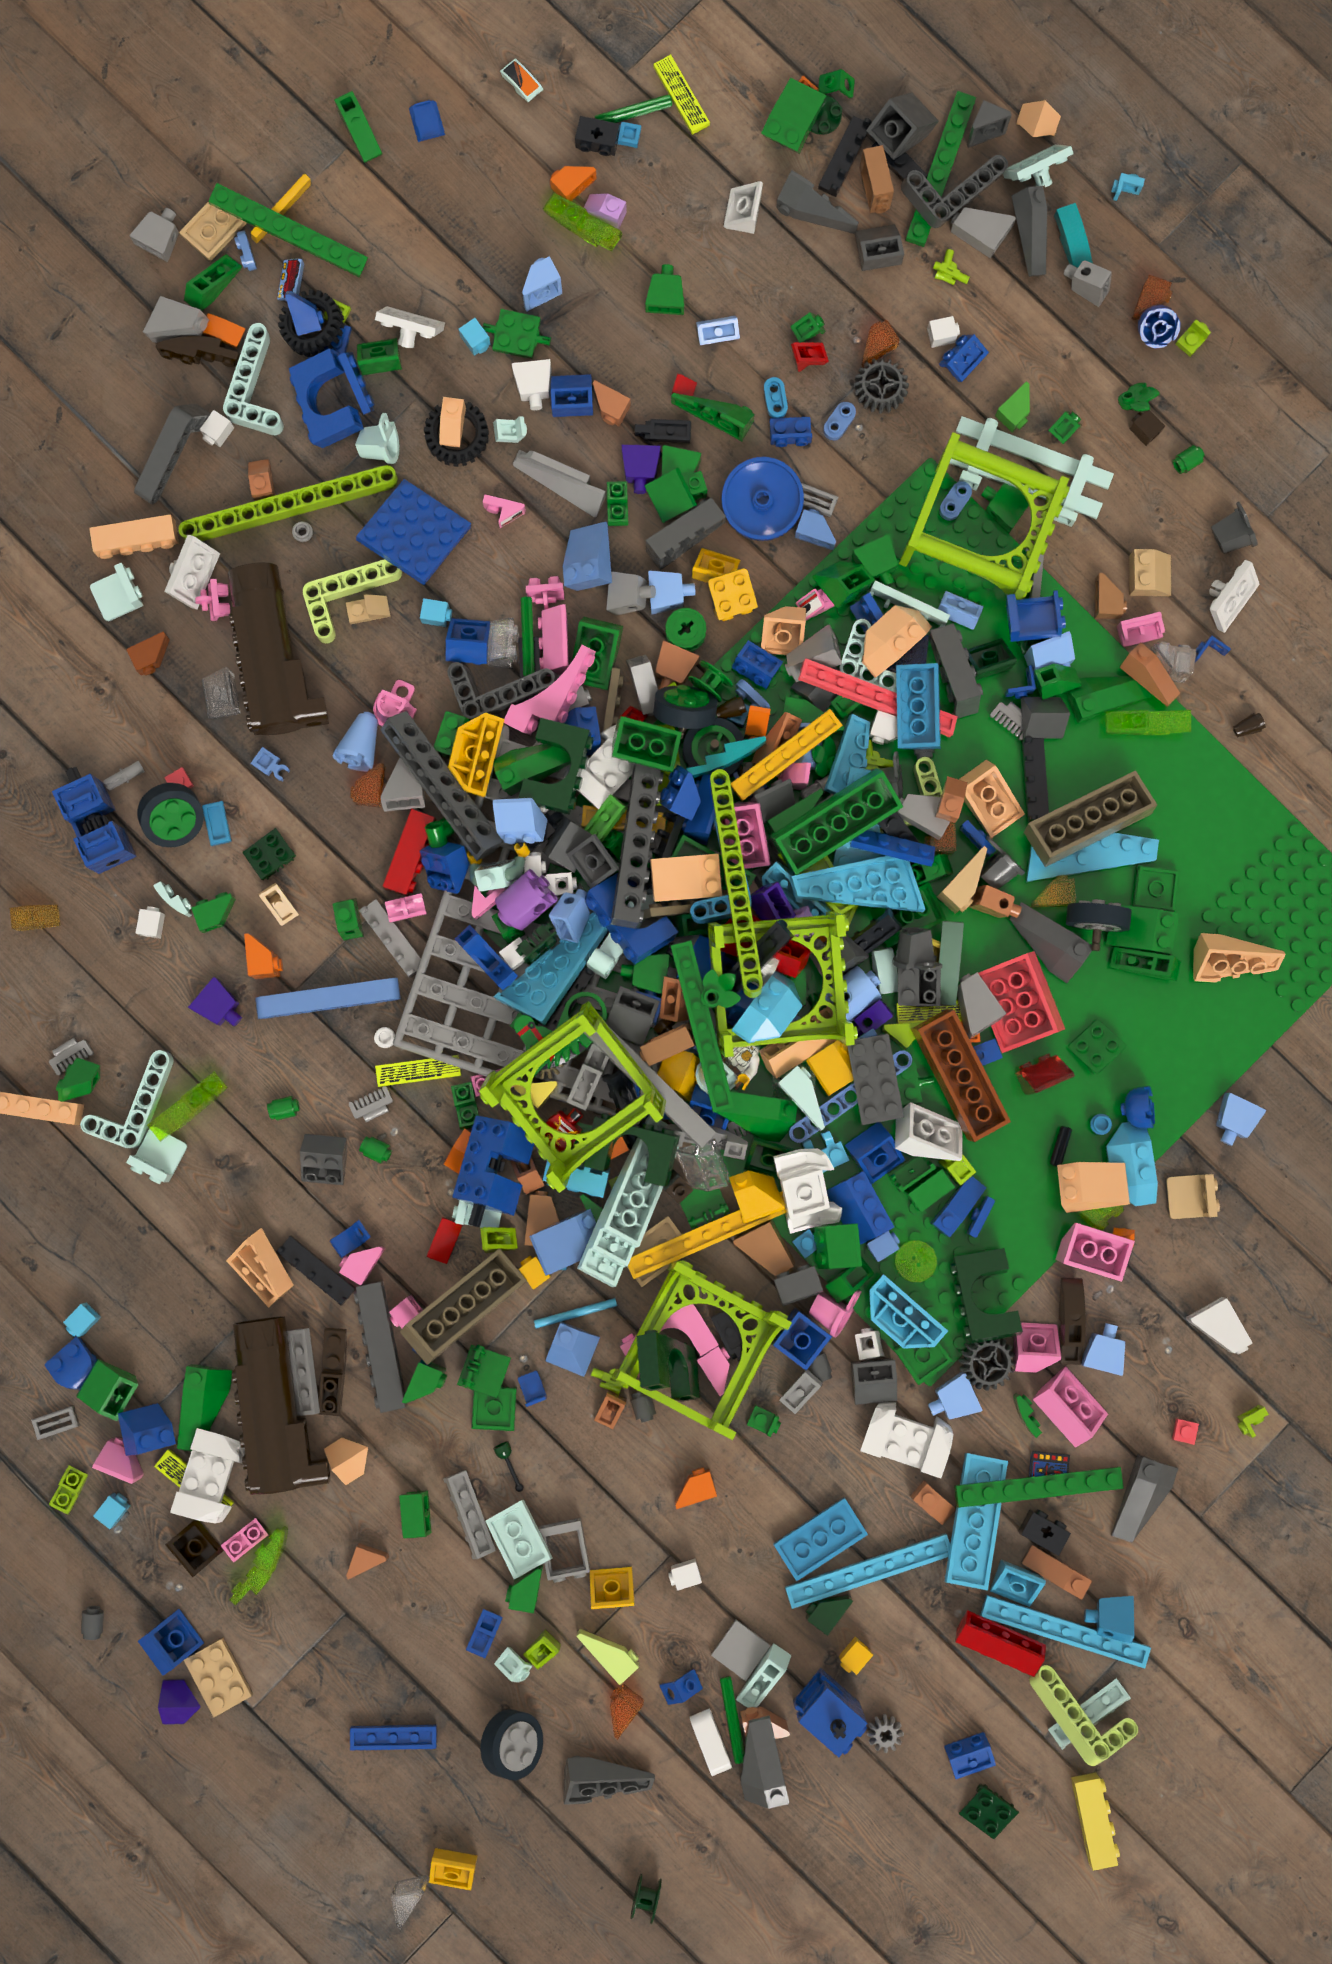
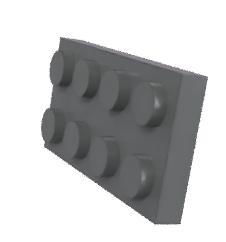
[847,1033,904,1125]

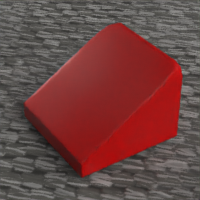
[672,374,697,396]

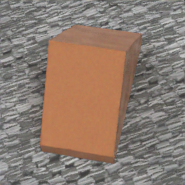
[594,1390,627,1429]
[346,1543,389,1580]

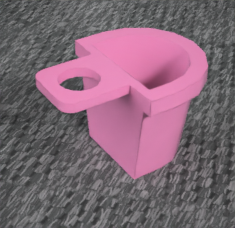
[373,680,417,727]
[809,1290,862,1338]

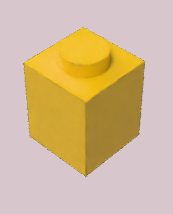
[518,1256,551,1290]
[839,1636,873,1675]

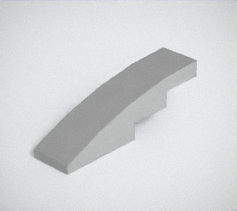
[567,1043,609,1111]

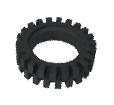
[278,290,345,357]
[424,402,489,467]

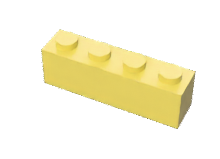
[1071,1772,1120,1871]

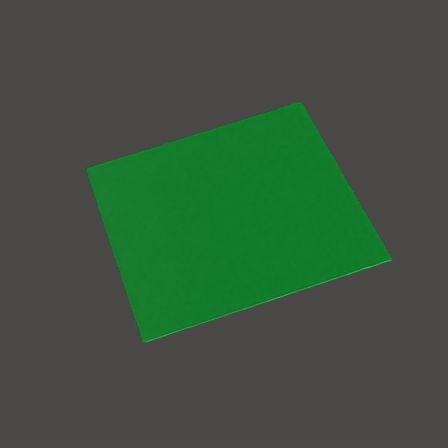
[469,458,1332,1386]

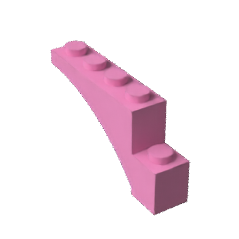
[504,645,596,735]

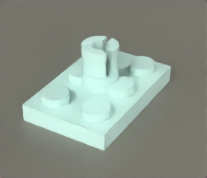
[1003,144,1073,187]
[485,1500,553,1579]

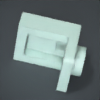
[493,416,527,443]

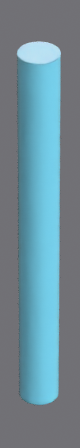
[534,1298,617,1328]

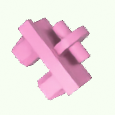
[526,576,564,610]
[195,579,230,621]
[385,893,426,923]

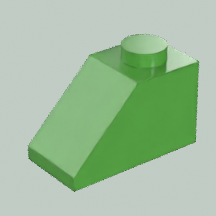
[995,381,1030,433]

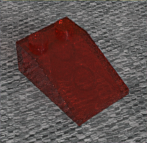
[1015,1053,1075,1095]

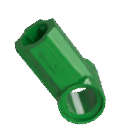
[425,817,455,848]

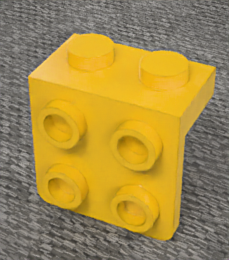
[708,568,758,621]

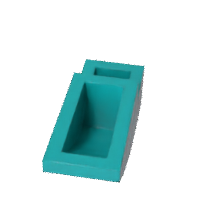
[1054,203,1093,268]

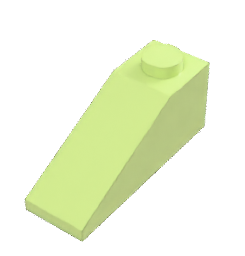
[577,1629,639,1685]

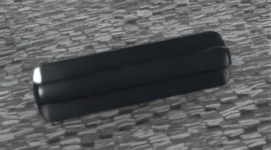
[1050,1126,1072,1167]

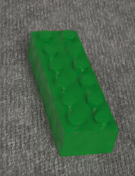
[770,768,903,875]

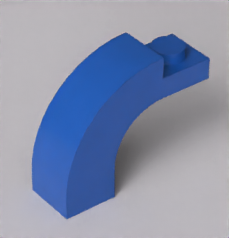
[455,925,518,991]

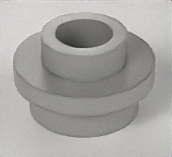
[292,521,313,542]

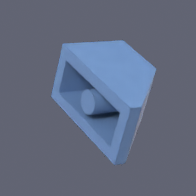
[795,509,836,551]

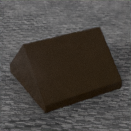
[165,1520,224,1577]

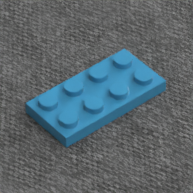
[773,1497,868,1581]

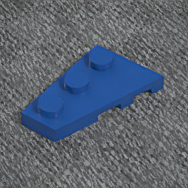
[338,352,375,415]

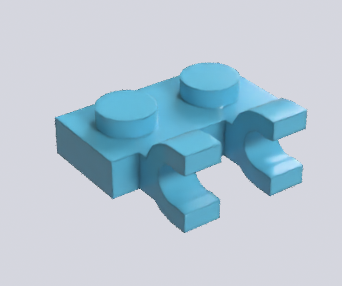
[801,1130,850,1173]

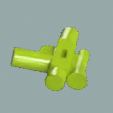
[933,249,970,285]
[865,740,894,770]
[591,1368,628,1395]

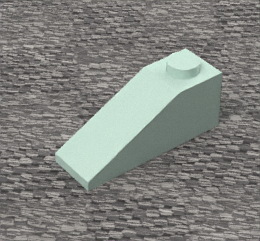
[778,1066,825,1131]
[736,1643,791,1708]

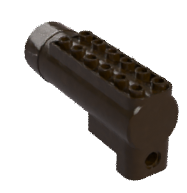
[228,562,329,735]
[232,1316,330,1495]

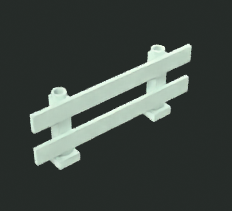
[949,416,1114,527]

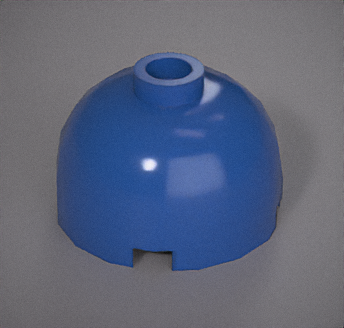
[1138,305,1180,349]
[1121,1086,1155,1129]

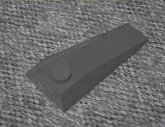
[776,170,859,234]
[1012,186,1047,277]
[1009,902,1092,983]
[1111,1454,1178,1543]
[740,1715,789,1809]
[563,1756,655,1805]

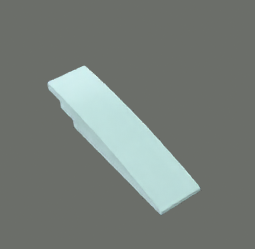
[577,1115,679,1287]

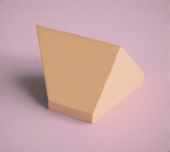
[1016,100,1061,137]
[324,1437,368,1485]

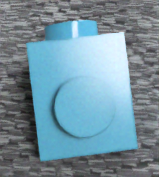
[1111,173,1145,201]

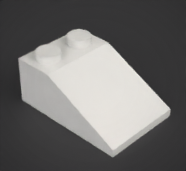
[895,1102,962,1161]

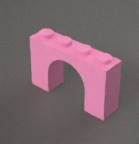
[620,1302,719,1379]

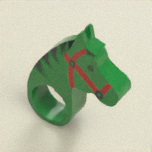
[514,992,607,1078]

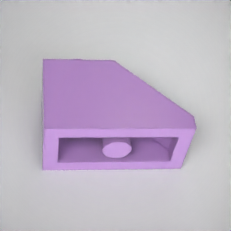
[582,194,627,230]

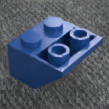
[551,374,593,417]
[659,765,701,821]
[420,842,470,894]

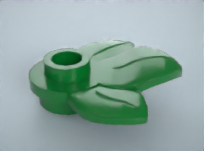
[1118,383,1160,411]
[812,736,836,777]
[700,969,741,1008]

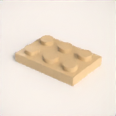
[179,202,247,262]
[627,1216,682,1287]
[184,1637,253,1717]

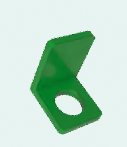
[818,69,855,98]

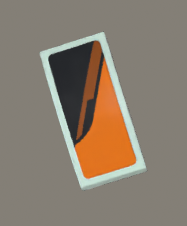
[500,59,543,102]

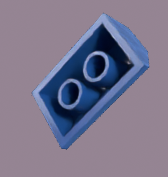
[681,774,725,845]
[826,1171,894,1245]

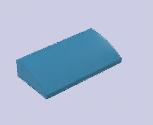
[896,663,941,749]

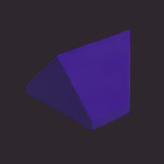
[158,1679,201,1724]

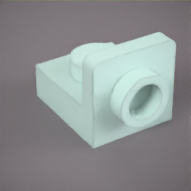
[494,1647,532,1683]

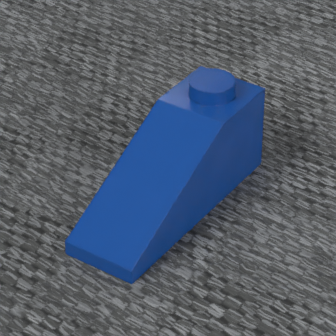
[931,1176,986,1237]

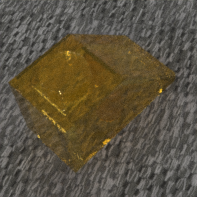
[1031,875,1076,908]
[9,905,60,931]

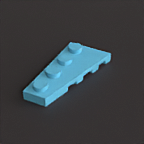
[824,714,870,795]

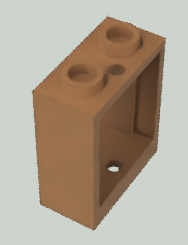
[859,145,894,214]
[639,1021,696,1066]

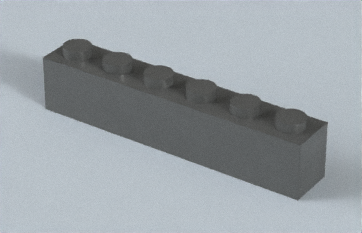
[353,1281,408,1413]

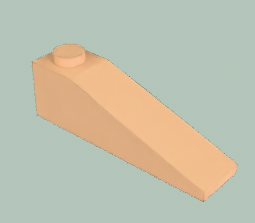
[1193,933,1286,982]

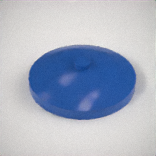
[722,457,804,541]

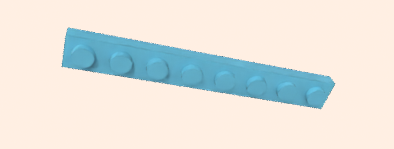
[785,1533,950,1609]
[980,1594,1151,1669]

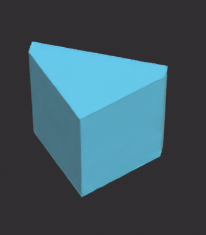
[990,1560,1046,1607]

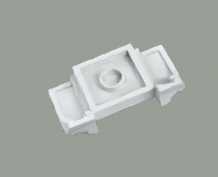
[564,725,635,810]
[773,1148,842,1234]
[860,1402,953,1478]
[170,1428,245,1523]

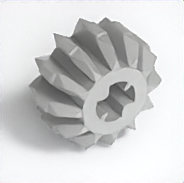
[867,1714,904,1753]

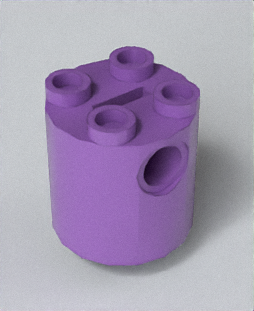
[495,869,558,930]

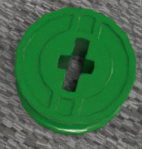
[665,608,706,652]
[688,660,733,703]

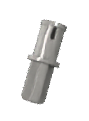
[103,761,145,791]
[800,775,829,799]

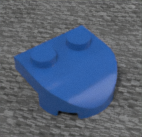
[44,1336,97,1390]

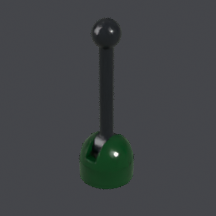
[493,1441,524,1492]

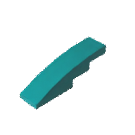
[686,736,766,778]

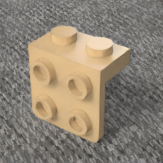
[1166,1174,1220,1219]

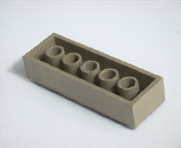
[1024,770,1157,867]
[400,1249,527,1365]

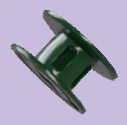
[630,1874,662,1924]

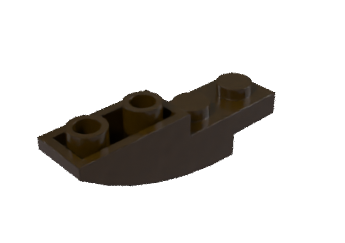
[156,336,240,367]
[1058,1278,1086,1365]
[318,1328,347,1416]

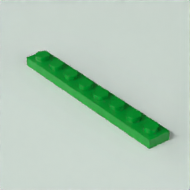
[905,91,976,247]
[208,183,368,278]
[671,940,734,1113]
[954,1467,1124,1508]

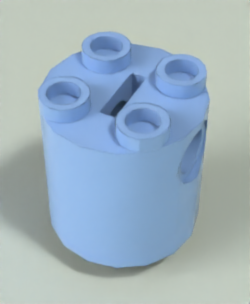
[825,966,882,1022]

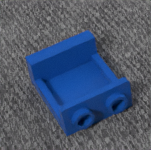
[1006,590,1066,642]

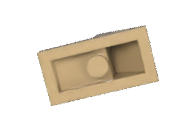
[346,595,391,624]
[258,883,299,926]

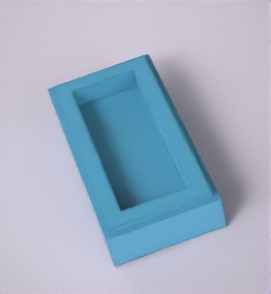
[202,801,232,846]

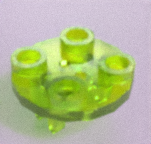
[894,1240,937,1282]

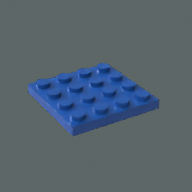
[356,479,471,585]

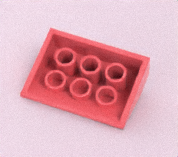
[971,951,1065,1053]

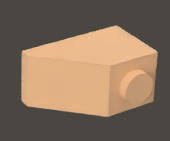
[439,397,466,448]

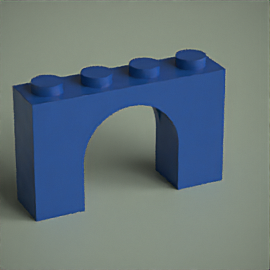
[289,348,364,448]
[585,873,678,965]

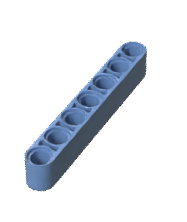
[255,978,401,1019]
[789,1051,912,1143]

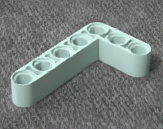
[223,323,284,435]
[839,619,897,693]
[587,894,655,979]
[80,1050,174,1149]

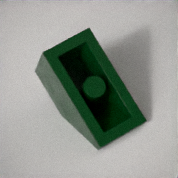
[805,1595,853,1636]

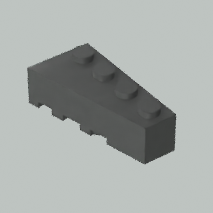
[646,498,726,571]
[929,623,983,719]

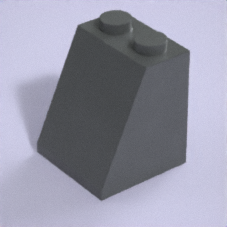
[866,92,939,160]

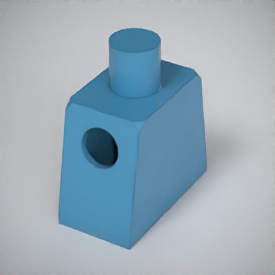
[1084,1596,1135,1643]

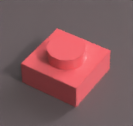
[164,767,194,789]
[1172,1418,1199,1445]

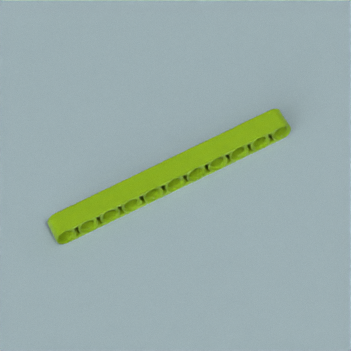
[179,465,398,541]
[710,769,763,998]

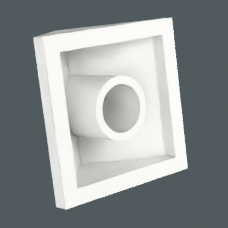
[724,181,763,234]

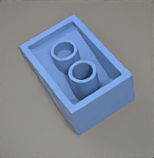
[563,522,612,591]
[529,1209,596,1276]

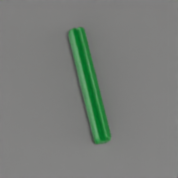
[594,94,672,123]
[521,597,535,677]
[720,1676,745,1764]

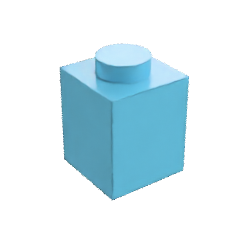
[458,318,491,356]
[420,598,452,627]
[63,1302,101,1337]
[93,1493,131,1529]

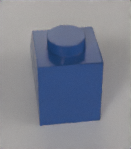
[285,290,325,336]

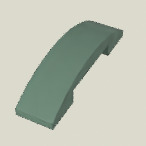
[939,921,964,1006]

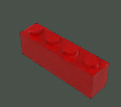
[383,809,437,897]
[955,1610,1046,1677]

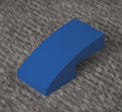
[466,1609,503,1658]

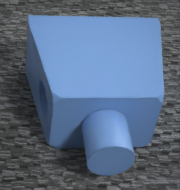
[648,571,695,614]
[549,889,590,943]
[1216,1093,1266,1146]
[1081,1323,1125,1376]
[928,1372,983,1419]

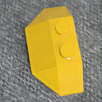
[448,713,504,797]

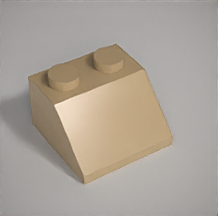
[1129,549,1171,596]

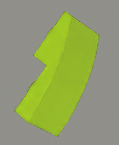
[49,1465,88,1515]

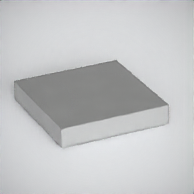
[711,1619,771,1681]

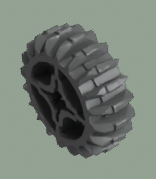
[853,357,909,414]
[958,1338,1016,1391]

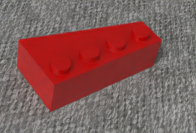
[720,915,811,978]

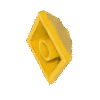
[729,1170,785,1223]

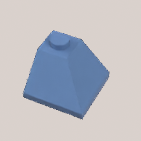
[545,1321,600,1377]

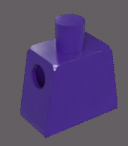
[622,445,661,494]
[750,882,796,921]
[188,977,242,1027]
[853,999,894,1037]

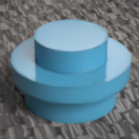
[1090,1114,1112,1135]

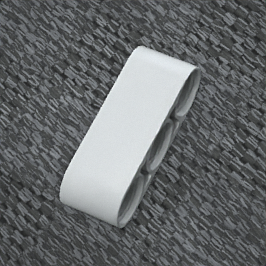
[690,1708,732,1776]

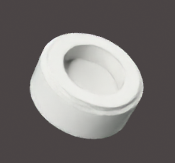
[374,1027,395,1048]

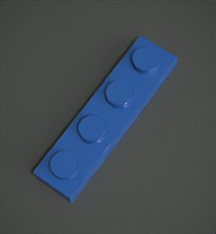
[850,830,935,867]
[350,1725,437,1750]

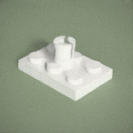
[375,306,445,348]
[164,535,220,609]
[1209,560,1260,633]

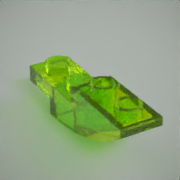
[543,193,623,251]
[1106,710,1191,735]
[147,1071,228,1142]
[229,1526,288,1605]

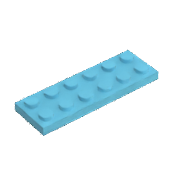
[944,1453,1008,1590]

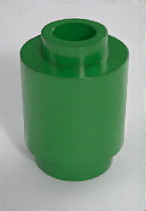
[1172,445,1205,474]
[267,1096,300,1121]
[359,1136,392,1164]

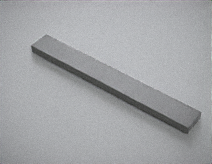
[584,1027,716,1148]

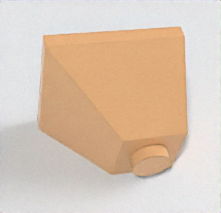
[761,606,806,655]

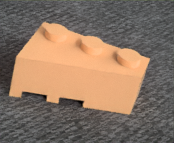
[226,1228,294,1308]

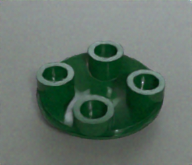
[811,93,842,135]

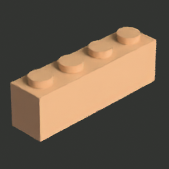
[90,514,179,559]
[759,1007,837,1079]
[0,1092,84,1125]

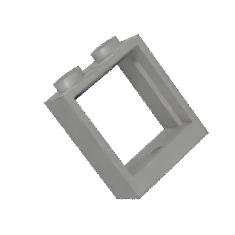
[538,1518,590,1583]

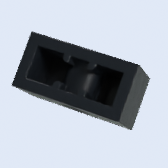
[575,116,620,156]
[1018,1509,1071,1556]

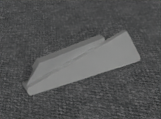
[513,450,606,517]

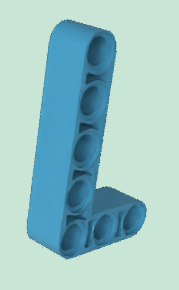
[690,818,752,924]

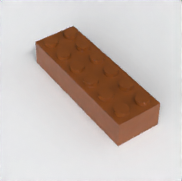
[911,1009,1011,1142]

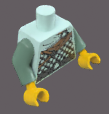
[467,842,530,891]

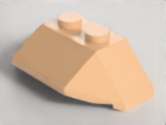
[862,605,932,678]

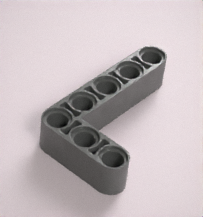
[901,155,1008,228]
[134,404,211,505]
[447,662,559,720]

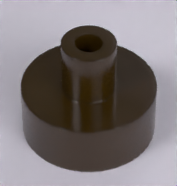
[654,1019,675,1035]

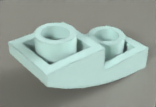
[153,881,192,917]
[872,947,898,994]

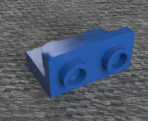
[939,334,989,382]
[769,417,812,447]
[850,592,883,633]
[732,640,783,689]
[944,1732,996,1779]

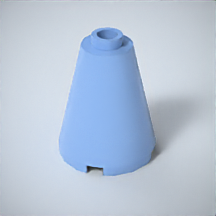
[332,712,378,772]

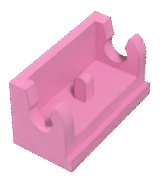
[1117,612,1165,647]

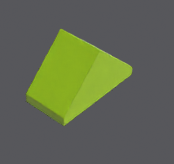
[881,1022,922,1050]
[480,1227,518,1253]
[523,1629,561,1669]

